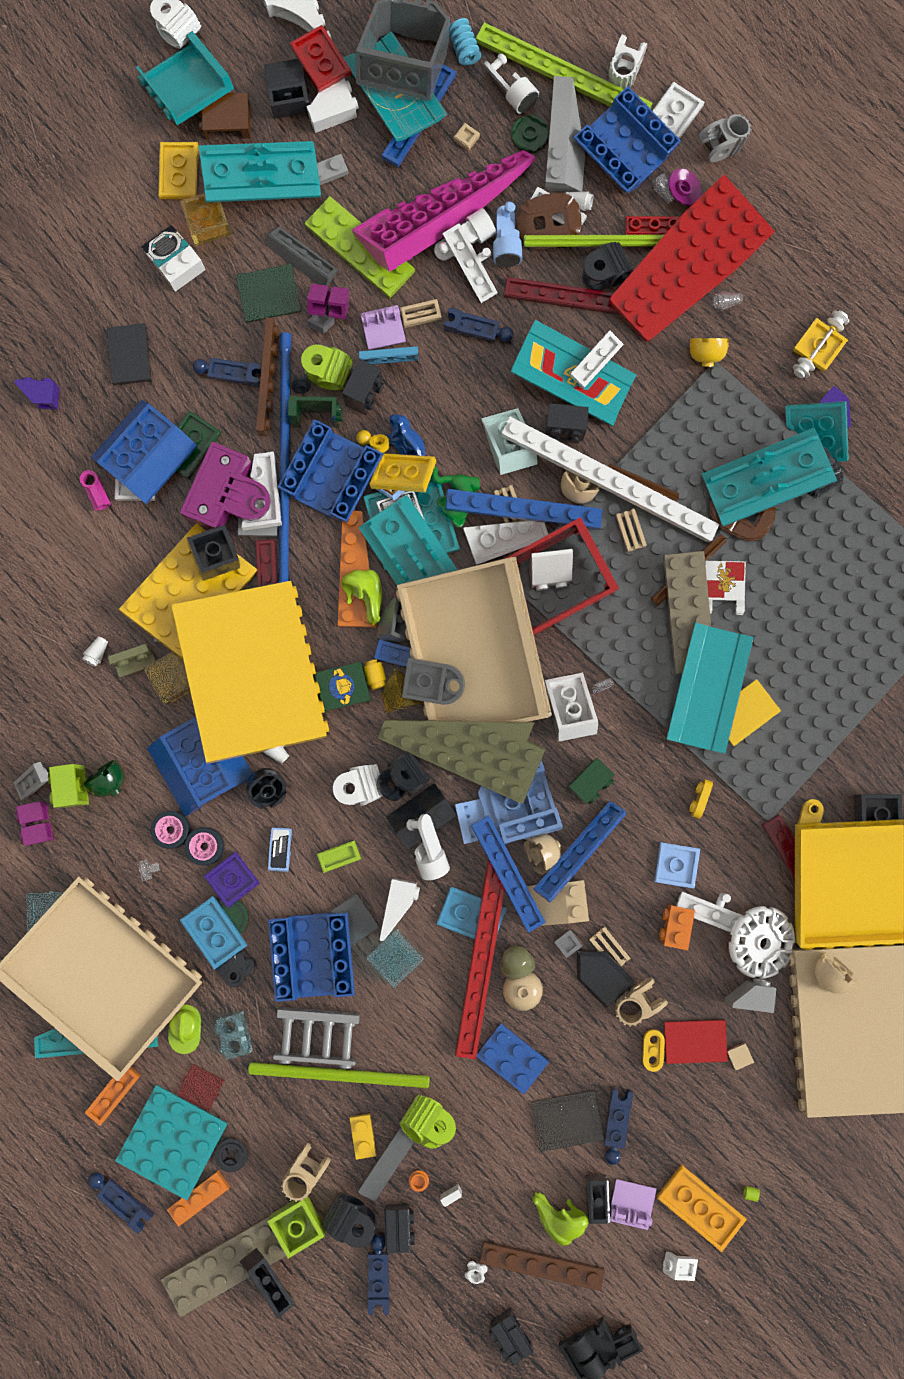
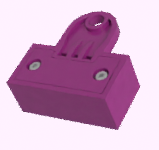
[180,442,271,530]

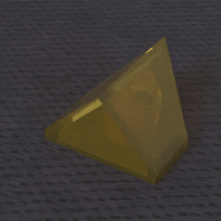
[382,668,424,713]

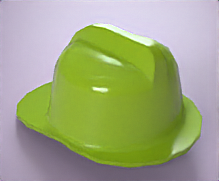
[168,1004,201,1054]

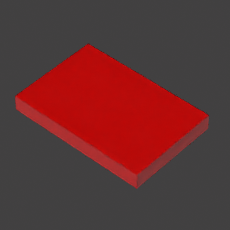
[290,25,352,93]
[664,1019,728,1064]

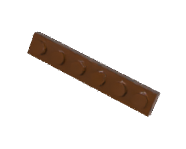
[256,318,279,436]
[480,1241,605,1291]

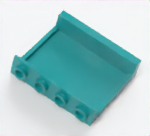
[136,31,234,125]

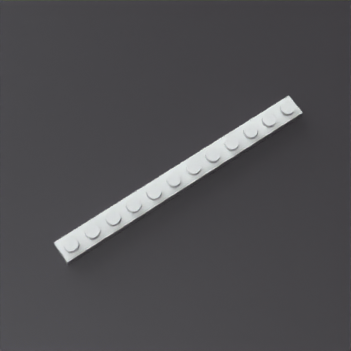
[500,417,719,543]

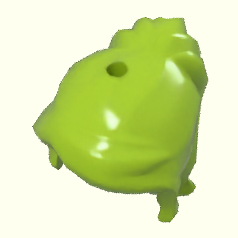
[341,569,382,625]
[532,1192,589,1246]

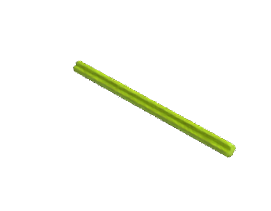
[523,235,664,247]
[248,1062,430,1088]

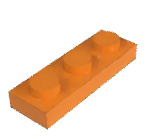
[85,1067,141,1126]
[167,1170,230,1227]

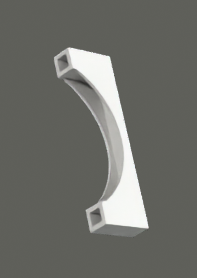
[263,0,359,133]

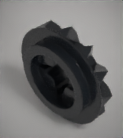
[215,1138,248,1172]

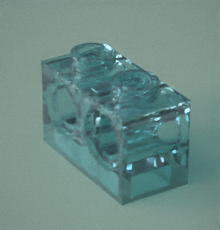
[215,1011,253,1060]

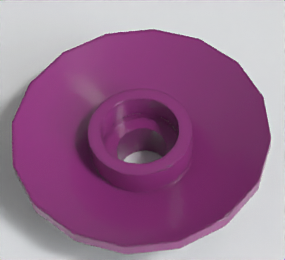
[668,168,702,206]

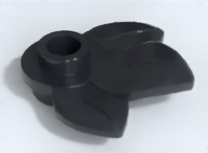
[216,950,255,988]

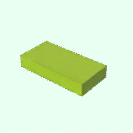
[317,840,361,873]

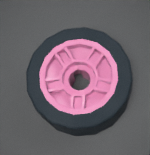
[150,811,191,849]
[184,827,225,865]

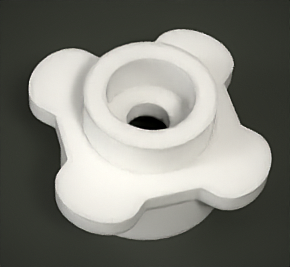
[465,1261,488,1284]

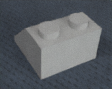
[724,978,776,1013]

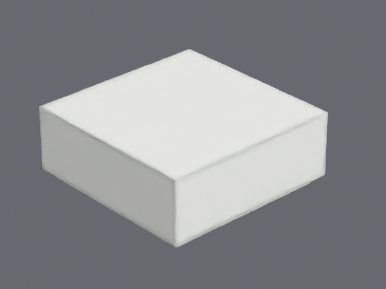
[440,1184,462,1207]

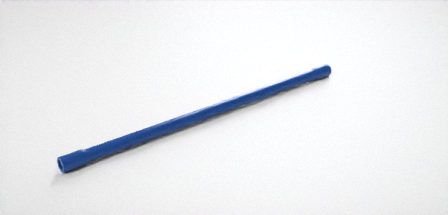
[278,332,291,583]

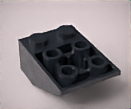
[264,59,309,119]

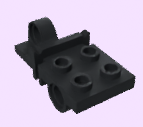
[558,1317,643,1379]

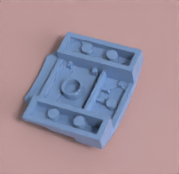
[478,760,563,844]

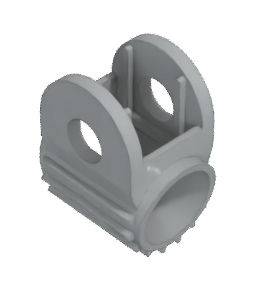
[698,114,752,162]

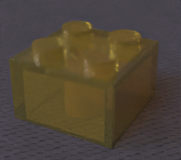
[180,193,232,246]
[143,652,190,704]

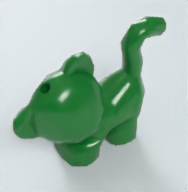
[431,466,480,527]

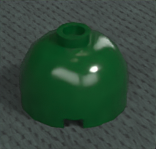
[83,760,125,797]

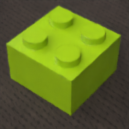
[48,764,89,808]
[267,1196,326,1259]

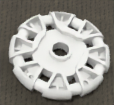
[729,906,795,979]

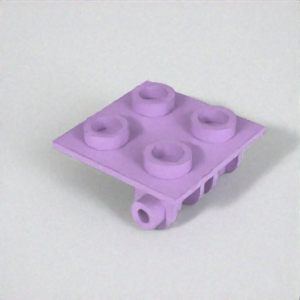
[360,305,406,350]
[609,1179,656,1230]

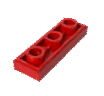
[625,216,681,235]

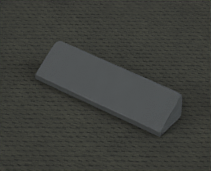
[265,227,339,286]
[357,1127,414,1201]

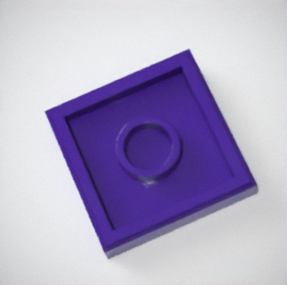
[204,852,260,908]

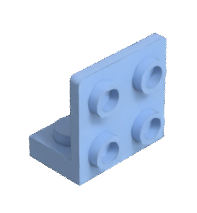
[455,799,485,844]

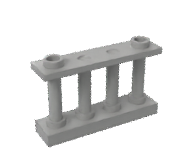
[273,1007,360,1069]

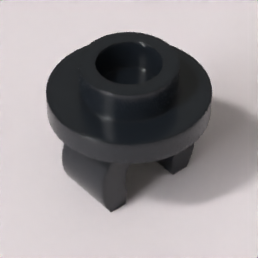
[291,374,311,394]

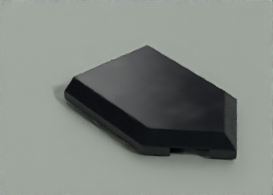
[577,950,634,1008]

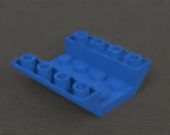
[573,86,681,194]
[91,400,197,504]
[278,419,384,523]
[147,717,252,817]
[268,912,355,1002]

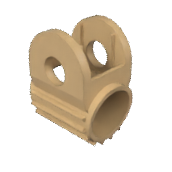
[615,977,668,1027]
[281,1142,331,1202]

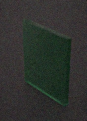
[236,264,302,323]

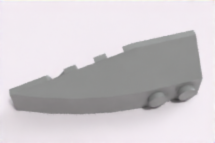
[544,76,585,192]

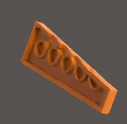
[338,511,377,628]

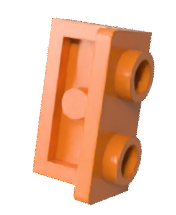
[659,904,695,950]

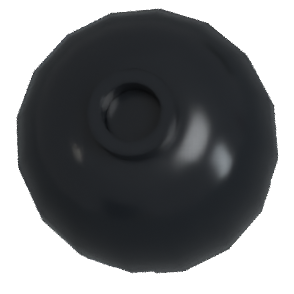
[246,768,287,809]

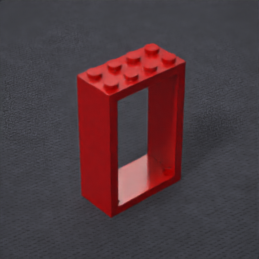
[505,517,619,636]

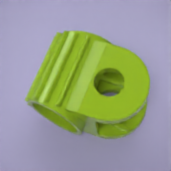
[301,345,353,391]
[399,1095,456,1149]

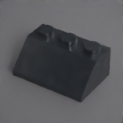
[386,783,457,850]

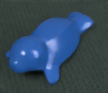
[386,414,425,456]

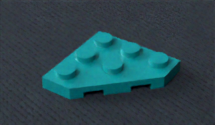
[785,401,849,462]

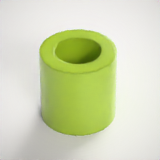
[743,1186,760,1202]

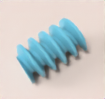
[449,18,481,66]

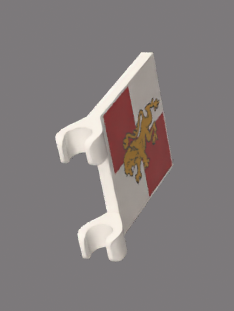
[705,561,746,615]

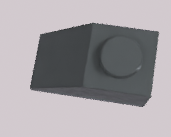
[376,597,407,643]

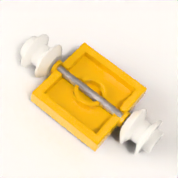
[793,311,849,378]

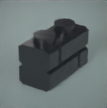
[586,1174,610,1224]
[384,1204,415,1253]
[489,1309,534,1365]

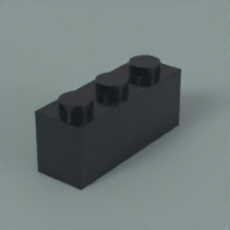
[239,1248,295,1319]

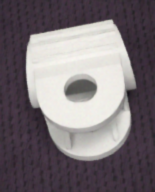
[150,0,201,49]
[608,34,647,89]
[333,764,383,806]

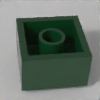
[566,758,615,804]

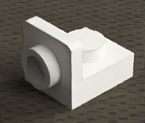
[663,1252,698,1281]

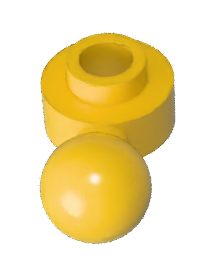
[356,430,389,453]

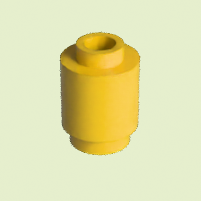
[363,660,387,690]

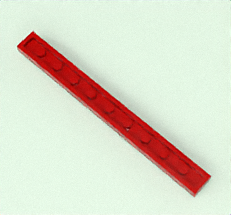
[455,860,504,1059]

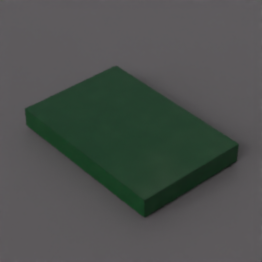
[176,410,222,479]

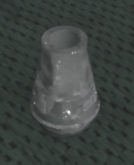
[652,173,675,204]
[713,291,743,311]

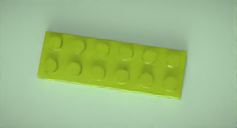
[305,196,415,299]

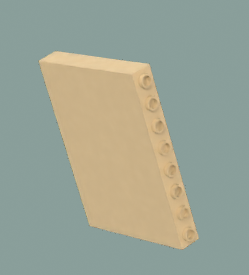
[396,557,552,722]
[0,877,202,1081]
[788,943,904,1118]

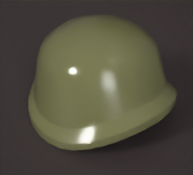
[500,945,535,979]

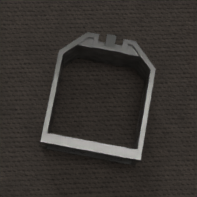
[356,0,450,101]

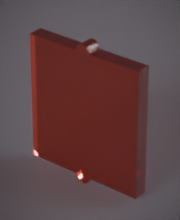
[178,1064,225,1111]

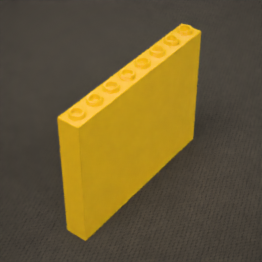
[172,581,329,764]
[795,819,904,950]

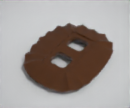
[517,193,582,249]
[709,500,776,542]

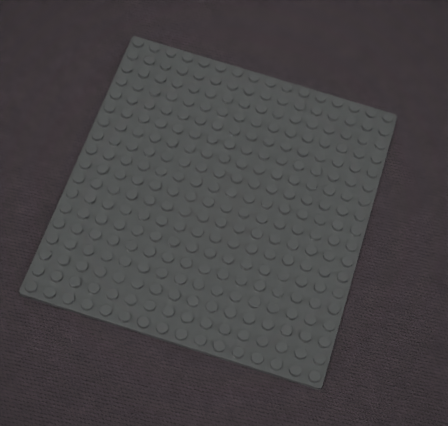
[518,362,904,821]

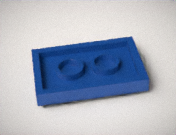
[476,1023,549,1094]

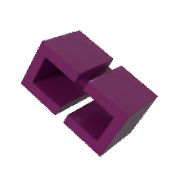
[307,284,349,319]
[15,801,54,846]

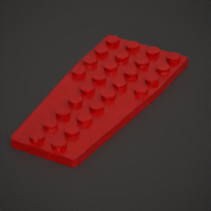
[609,175,775,342]

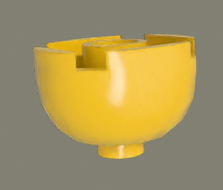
[690,338,729,366]

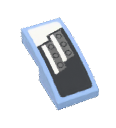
[268,828,292,872]

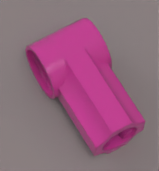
[80,470,111,511]

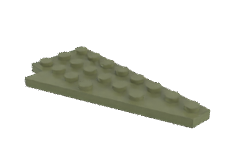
[378,719,546,804]

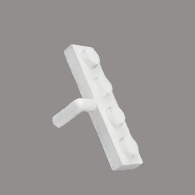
[443,223,498,303]
[676,891,754,932]

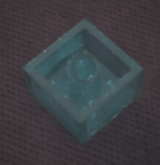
[366,928,424,988]

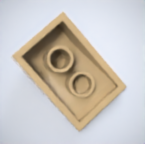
[527,879,589,926]

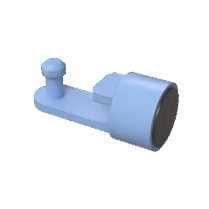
[493,202,522,267]

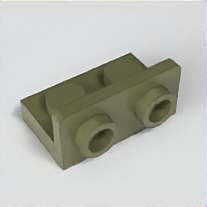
[108,644,157,677]

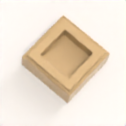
[454,123,480,151]
[727,1043,754,1071]

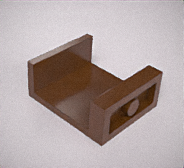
[199,92,251,140]

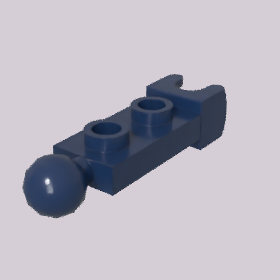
[444,308,514,342]
[193,358,262,387]
[604,1086,633,1165]
[88,1172,154,1233]
[368,1234,390,1315]

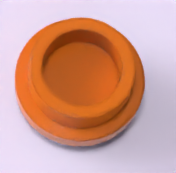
[409,1170,429,1192]

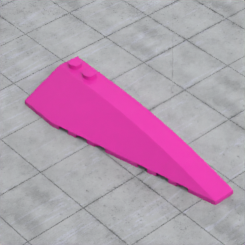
[352,150,536,272]

